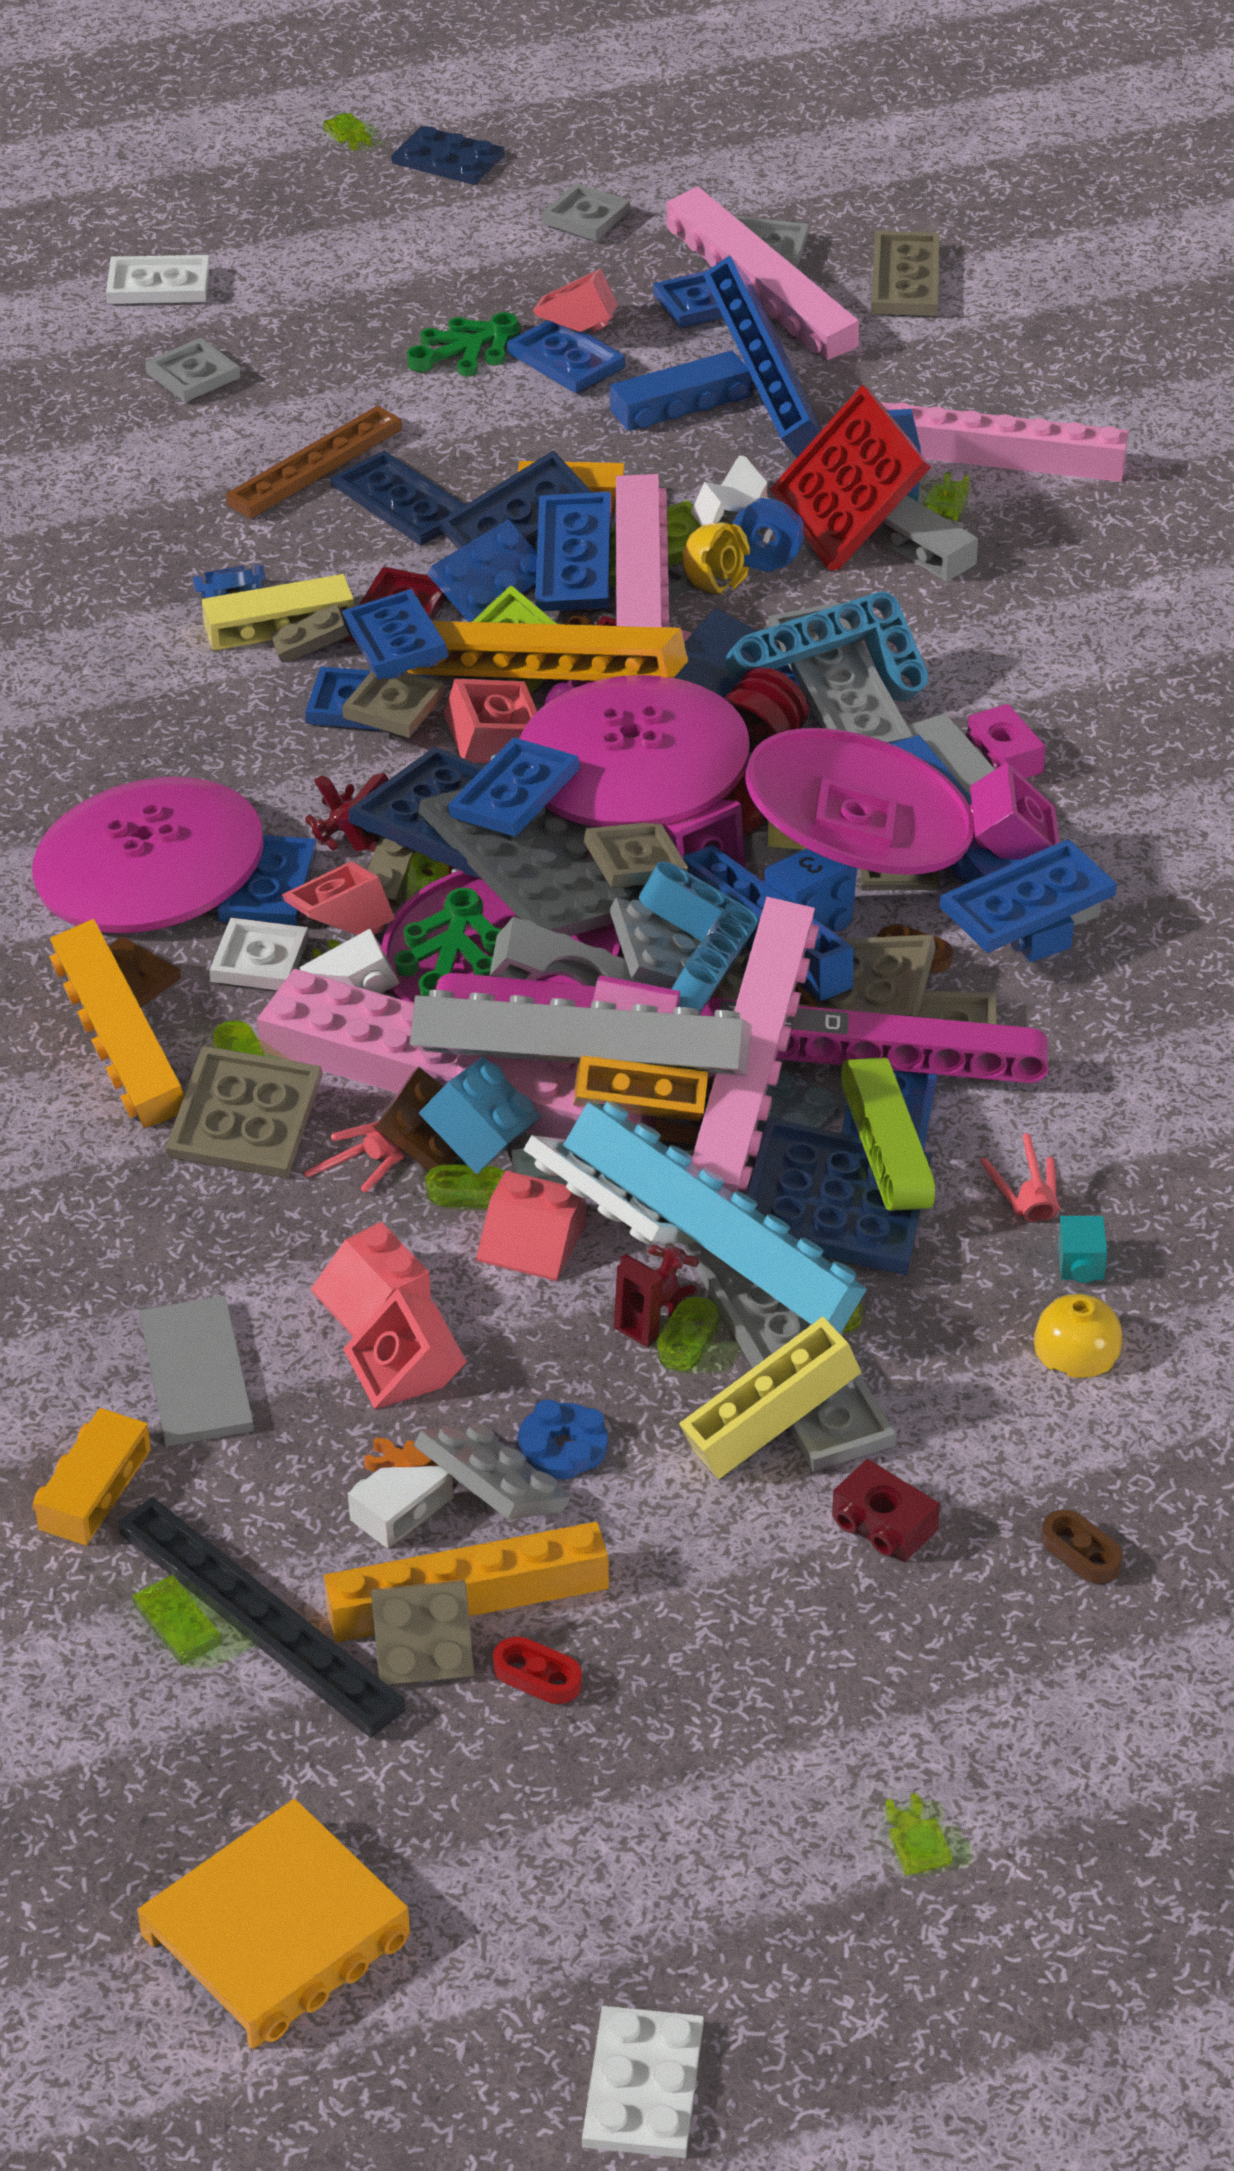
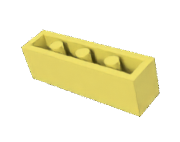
[201,574,354,651]
[679,1317,862,1480]

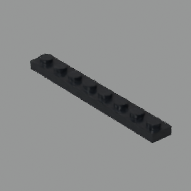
[118,1496,405,1738]

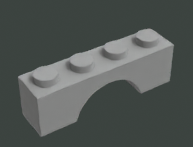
[490,917,653,986]

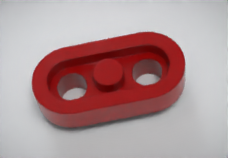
[493,1636,582,1704]

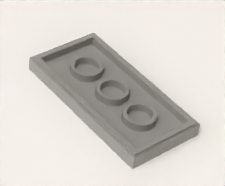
[139,1295,254,1447]

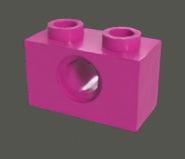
[965,704,1045,778]

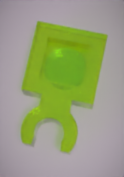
[323,112,372,151]
[924,471,970,521]
[885,1792,952,1876]

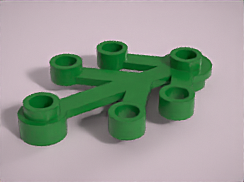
[407,312,521,376]
[394,888,502,996]

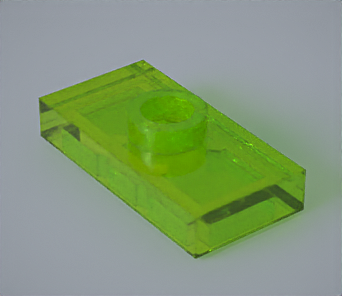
[132,1574,222,1666]

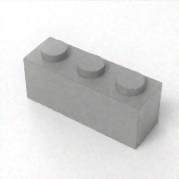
[870,495,978,582]

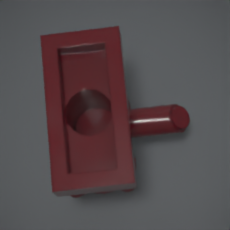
[305,773,389,851]
[613,1243,699,1348]

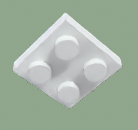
[210,918,308,990]

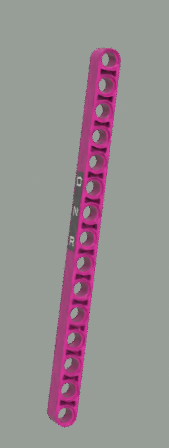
[436,973,1049,1083]

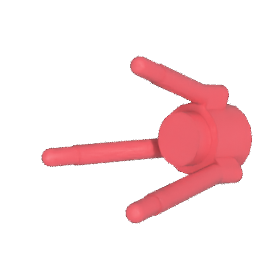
[304,1120,405,1193]
[980,1133,1060,1222]

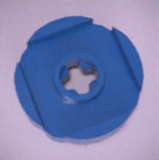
[733,498,804,572]
[192,564,266,598]
[518,1399,608,1479]

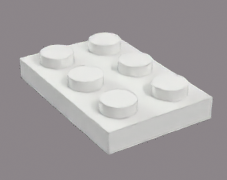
[106,255,210,304]
[582,2006,704,2158]

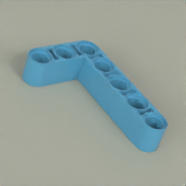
[726,591,928,702]
[639,861,759,1015]

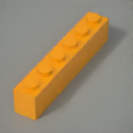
[49,918,184,1128]
[323,1521,609,1643]

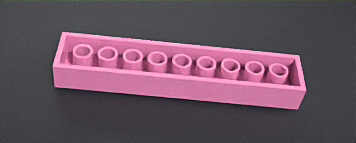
[257,968,658,1139]

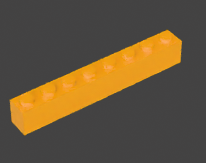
[407,621,688,681]

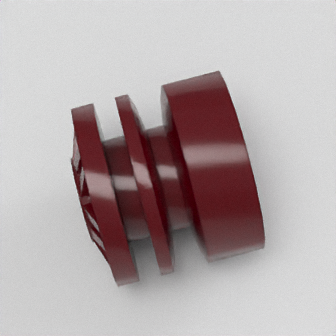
[724,667,809,753]

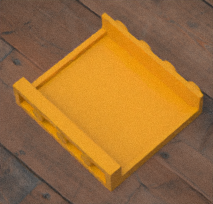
[137,1798,410,2049]

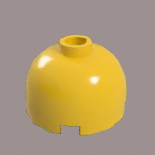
[682,522,750,595]
[1034,1293,1123,1378]

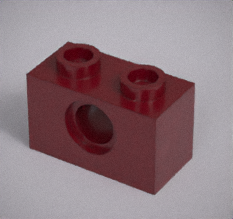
[832,1458,940,1563]

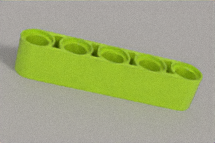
[841,1058,935,1211]

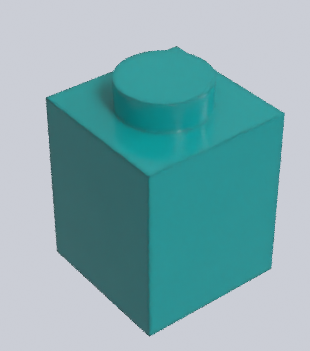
[1058,1216,1107,1283]

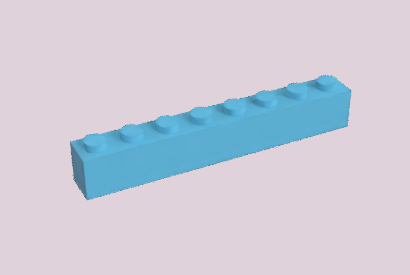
[563,1100,867,1333]

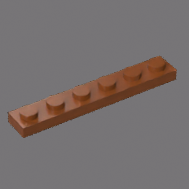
[226,405,402,519]

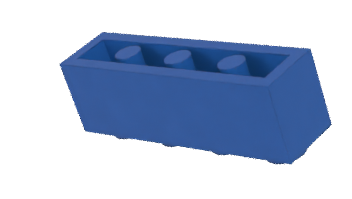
[610,350,751,431]

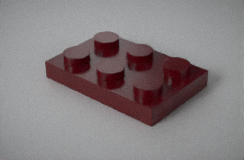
[344,566,447,643]

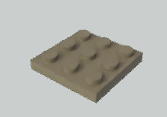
[805,935,936,1017]
[166,1046,323,1178]

